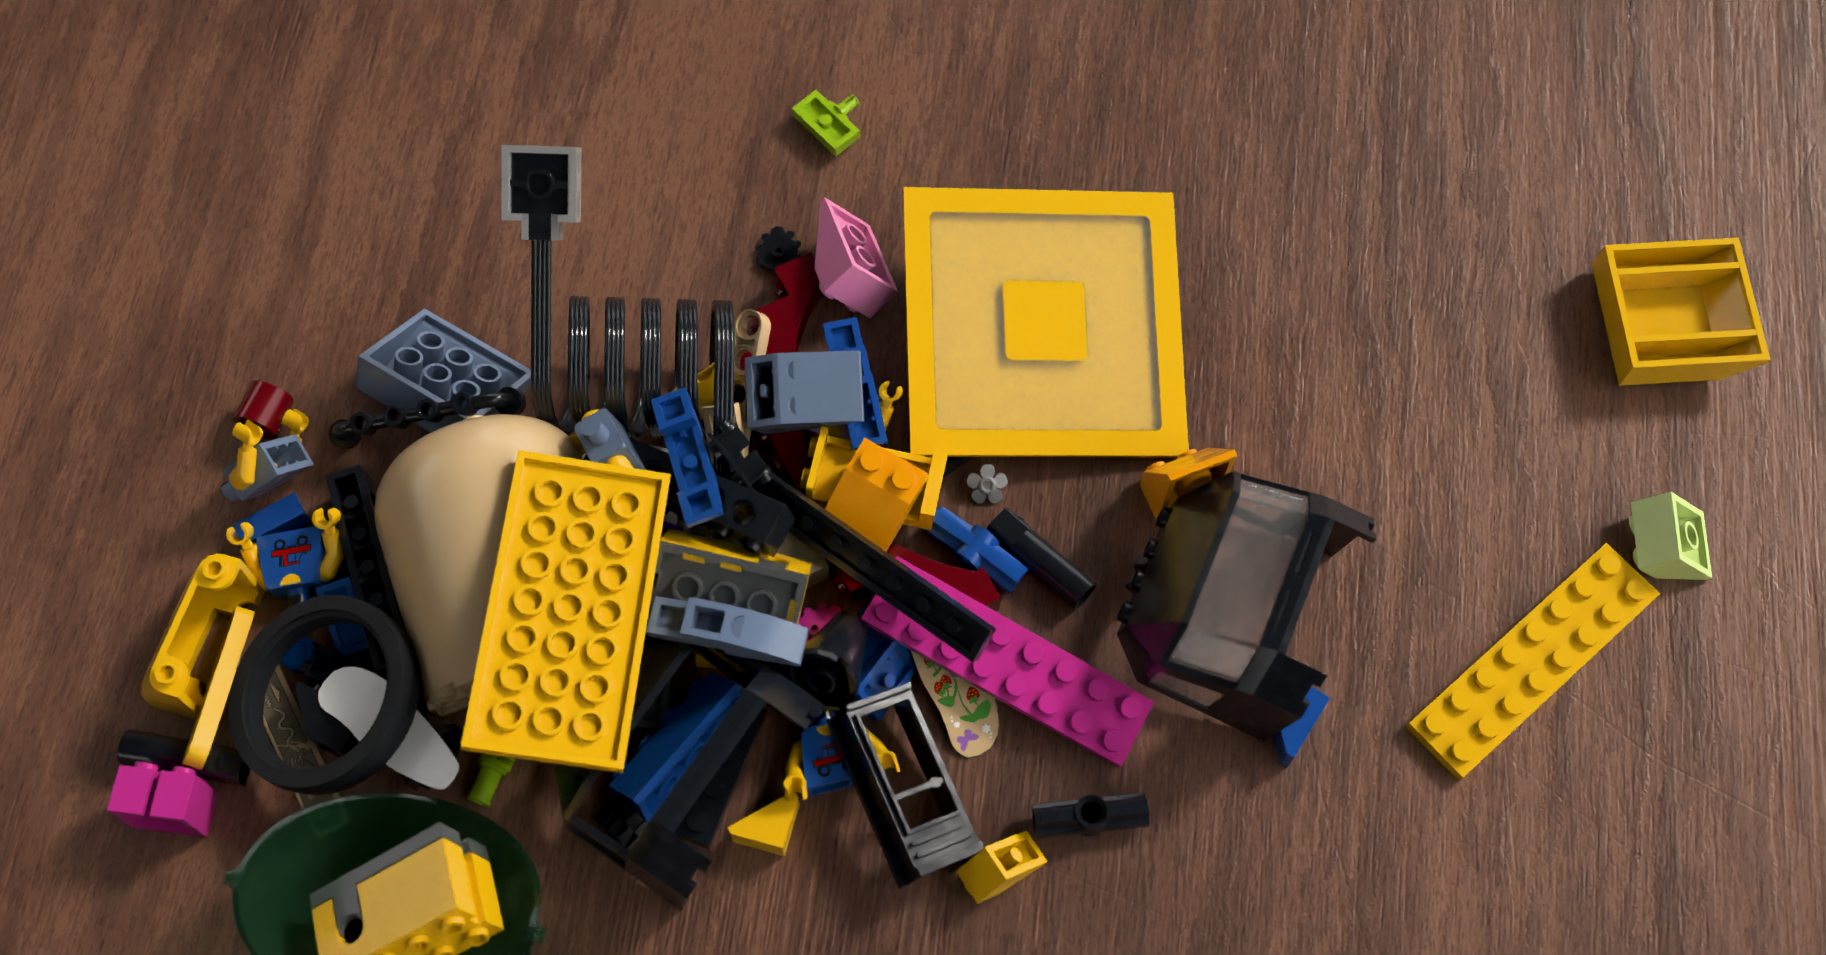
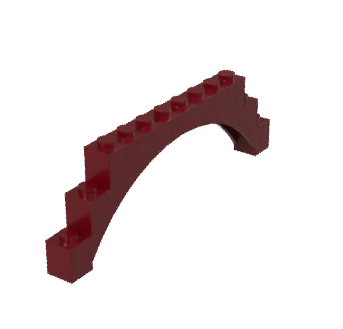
[737,252,1001,611]

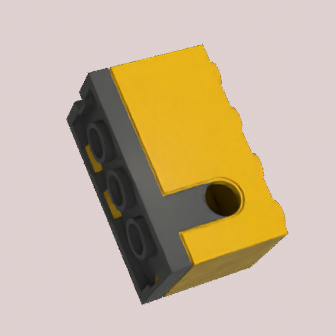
[648,528,813,624]
[309,822,504,955]

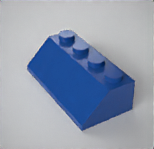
[609,671,743,823]

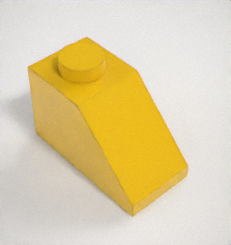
[956,830,1048,904]

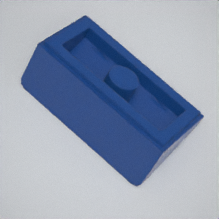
[229,492,311,549]

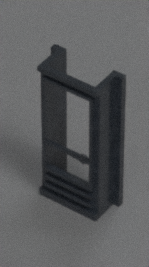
[826,682,984,889]

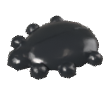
[756,226,802,271]

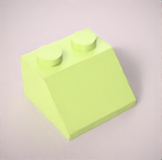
[1629,492,1712,580]

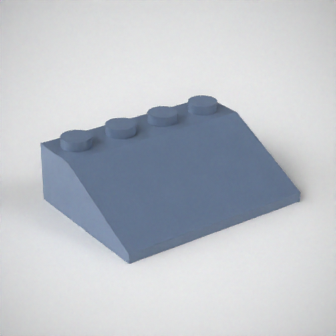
[355,308,531,432]

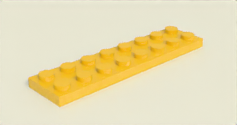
[1406,543,1661,781]

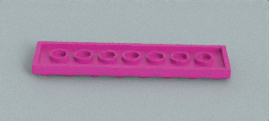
[861,556,1155,768]

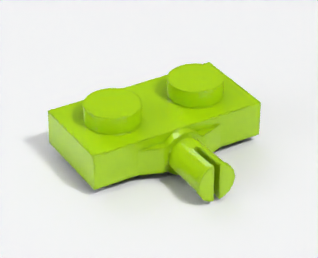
[792,90,860,156]

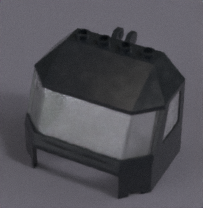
[1116,471,1376,741]

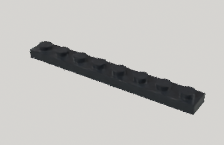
[752,471,996,662]

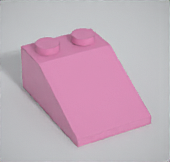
[815,197,899,318]

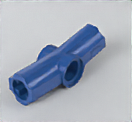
[924,506,1028,595]

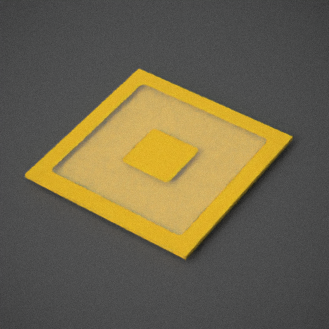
[903,187,1189,458]

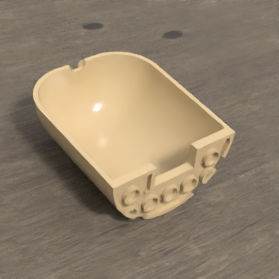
[374,414,583,718]

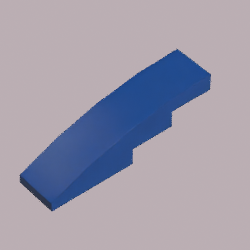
[822,317,888,450]

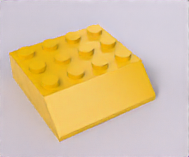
[1592,237,1771,386]

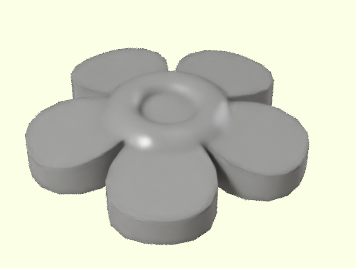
[967,464,1008,503]

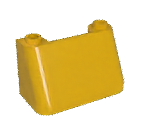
[140,554,265,720]

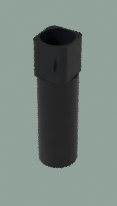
[987,507,1097,610]
[117,729,251,787]

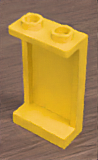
[800,426,948,530]

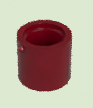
[233,380,294,440]

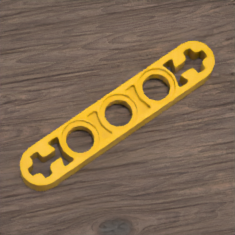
[182,605,255,770]

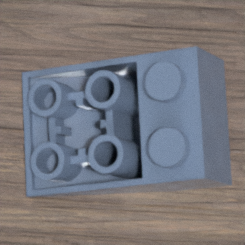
[745,350,864,435]

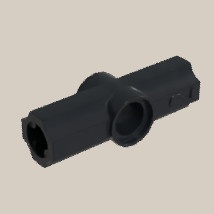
[1032,792,1150,839]

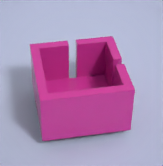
[107,762,219,837]

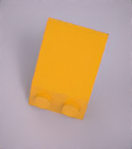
[825,437,928,552]
[1140,448,1238,520]

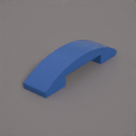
[651,387,724,528]

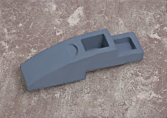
[646,596,809,667]

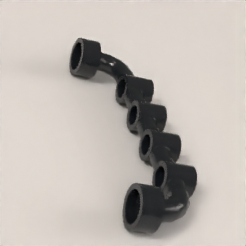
[329,387,526,449]

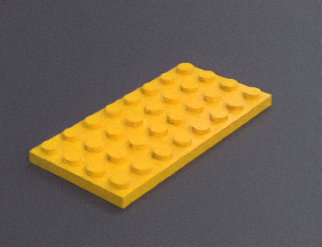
[461,450,671,773]

